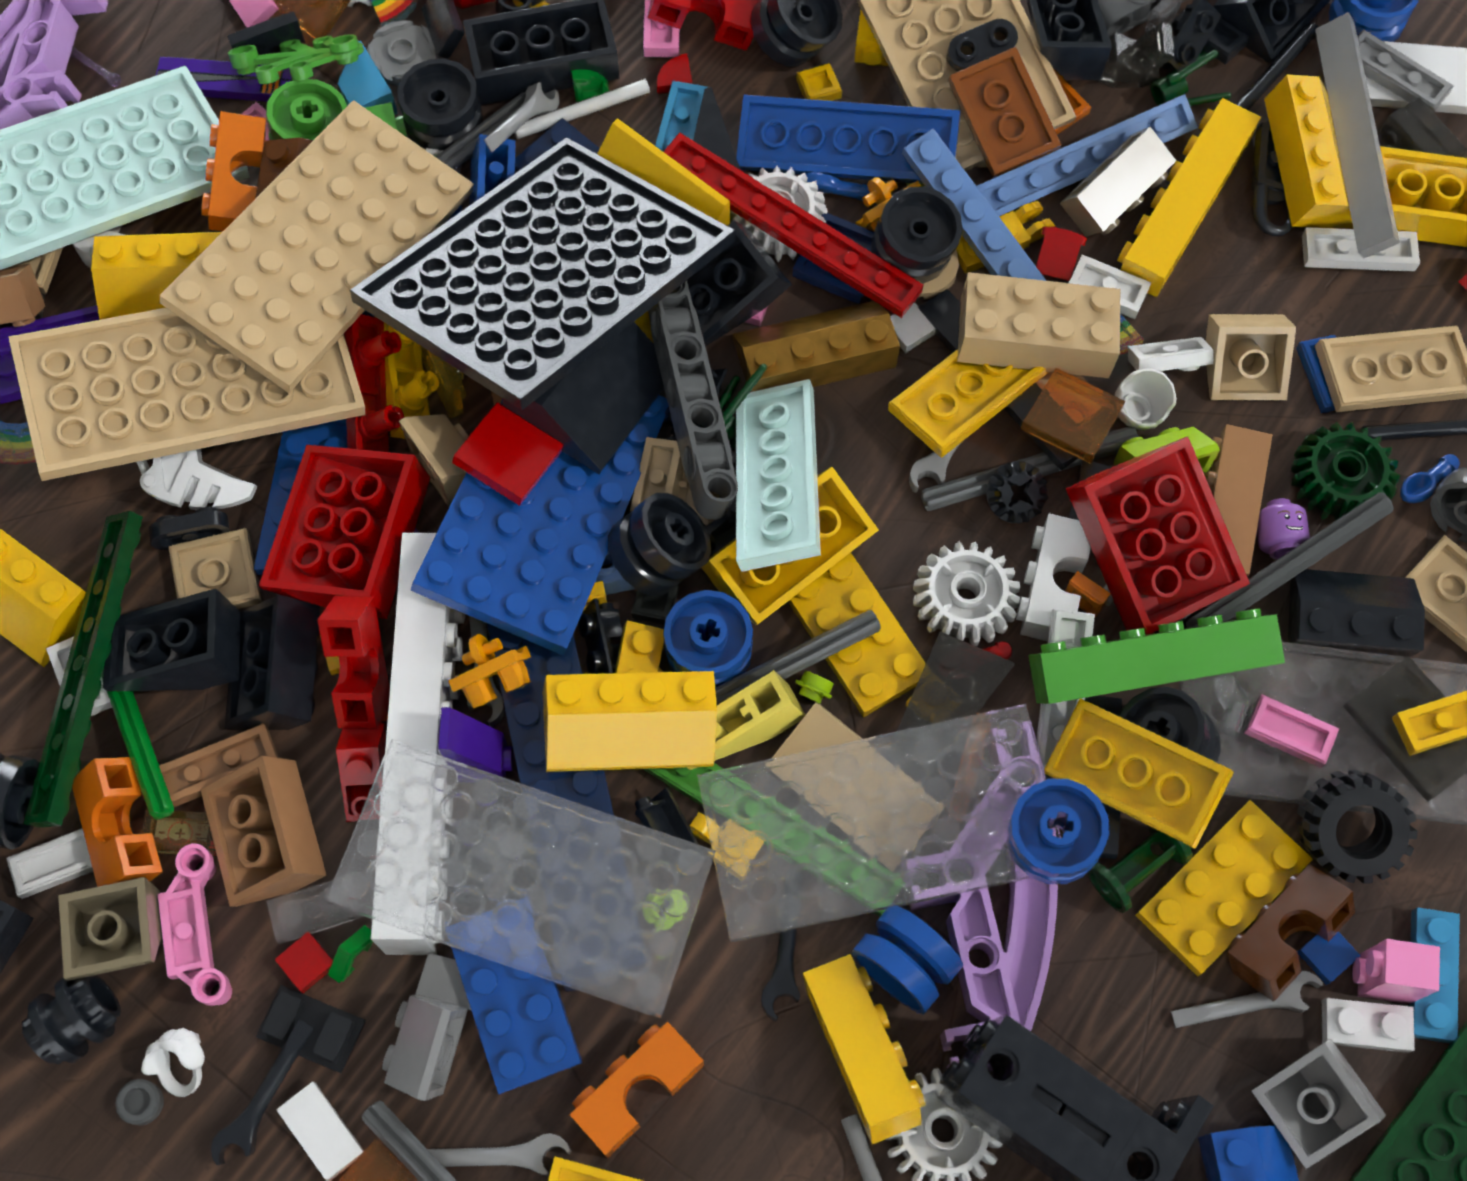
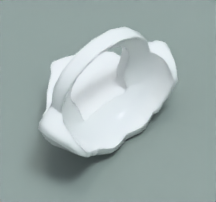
[141,1028,205,1097]

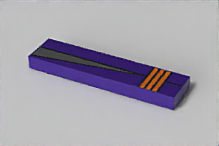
[156,56,293,102]

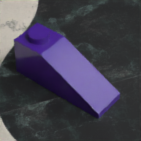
[438,707,514,784]

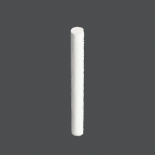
[514,79,650,140]

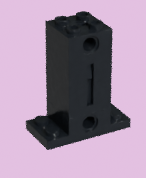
[938,1014,1214,1181]

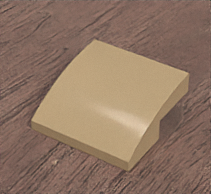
[630,437,719,527]

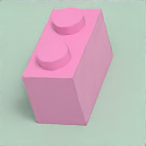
[1352,939,1440,1004]

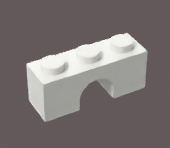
[1016,513,1091,641]

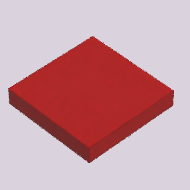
[452,402,564,506]

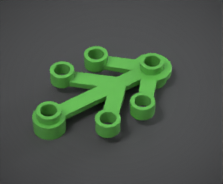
[228,34,364,84]

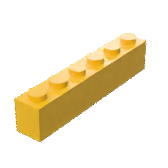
[1117,98,1261,298]

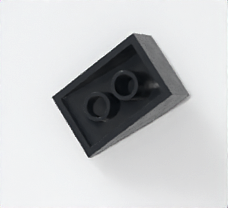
[687,220,792,347]
[103,588,240,691]

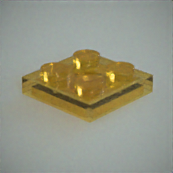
[419,345,467,419]

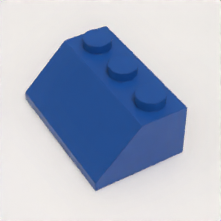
[1198,1125,1299,1181]

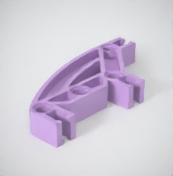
[0,0,108,130]
[902,722,1058,1071]

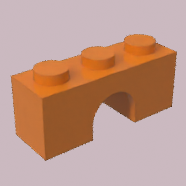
[201,111,266,232]
[72,757,163,887]
[569,1022,704,1158]

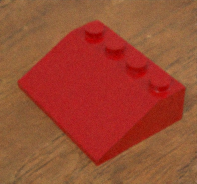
[1066,437,1250,635]
[259,445,431,619]

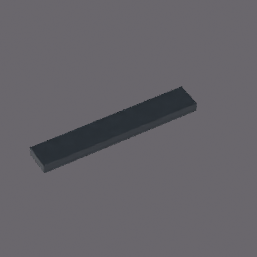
[918,289,1093,470]

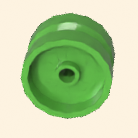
[266,79,347,140]

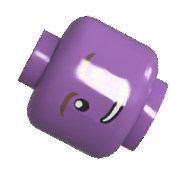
[1256,498,1310,559]

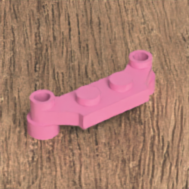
[157,844,232,1006]

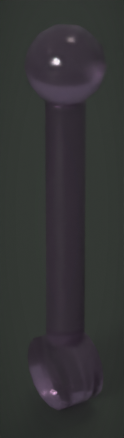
[70,45,121,87]

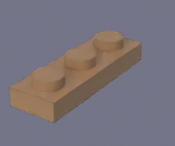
[159,724,278,807]

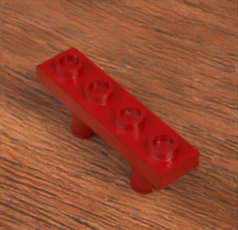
[344,314,405,452]

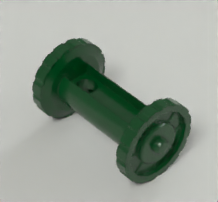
[1087,825,1193,913]

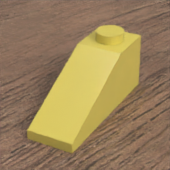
[687,670,805,770]

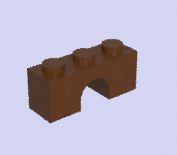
[1228,864,1355,1002]

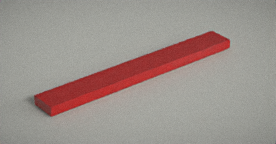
[663,132,924,318]

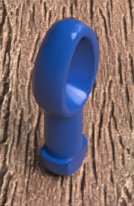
[805,172,870,201]
[1400,454,1460,503]

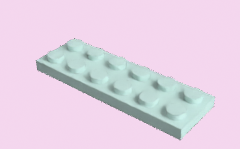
[736,379,821,572]

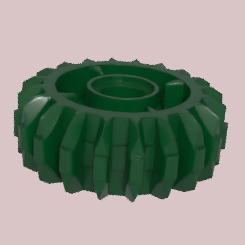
[1290,422,1400,521]

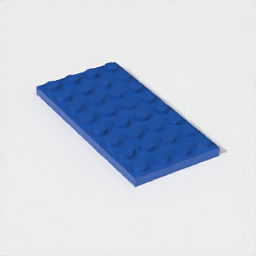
[410,395,668,656]

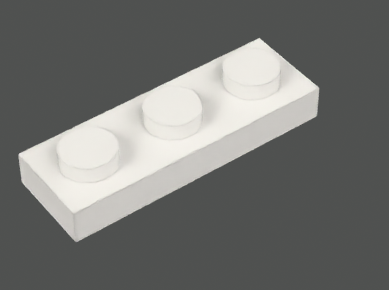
[1302,227,1420,271]

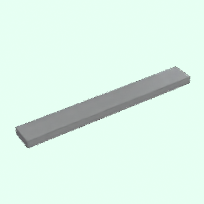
[1315,12,1400,259]

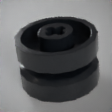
[751,0,843,67]
[398,59,483,151]
[871,187,963,284]
[608,493,711,596]
[1119,687,1221,763]
[0,753,40,850]

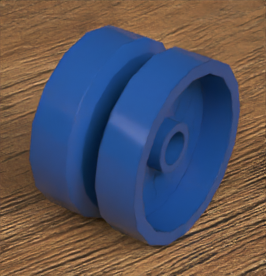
[1329,0,1419,42]
[663,590,753,687]
[1007,779,1109,884]
[851,904,963,1015]

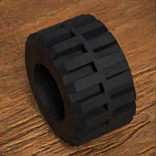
[1296,769,1418,884]

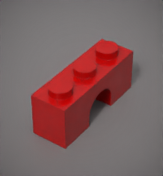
[647,0,758,51]
[317,596,390,729]

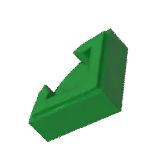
[571,69,610,102]
[328,925,373,983]

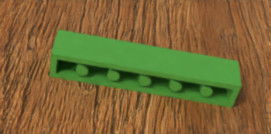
[1028,608,1285,704]

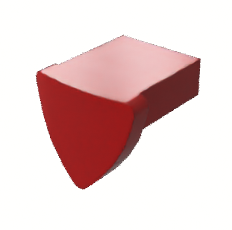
[1036,226,1087,281]

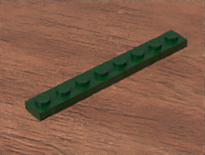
[23,511,143,828]

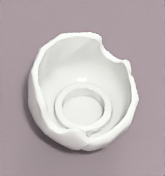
[1113,368,1177,431]

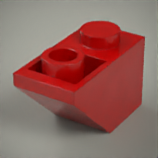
[336,724,386,822]

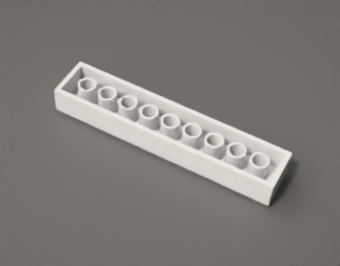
[371,533,465,955]

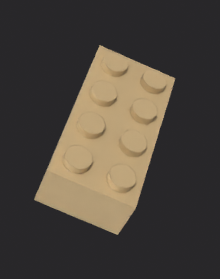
[957,272,1120,378]

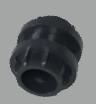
[22,975,121,1065]

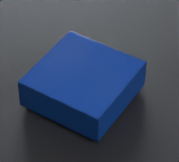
[1298,931,1361,985]

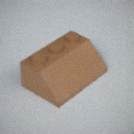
[201,756,327,907]

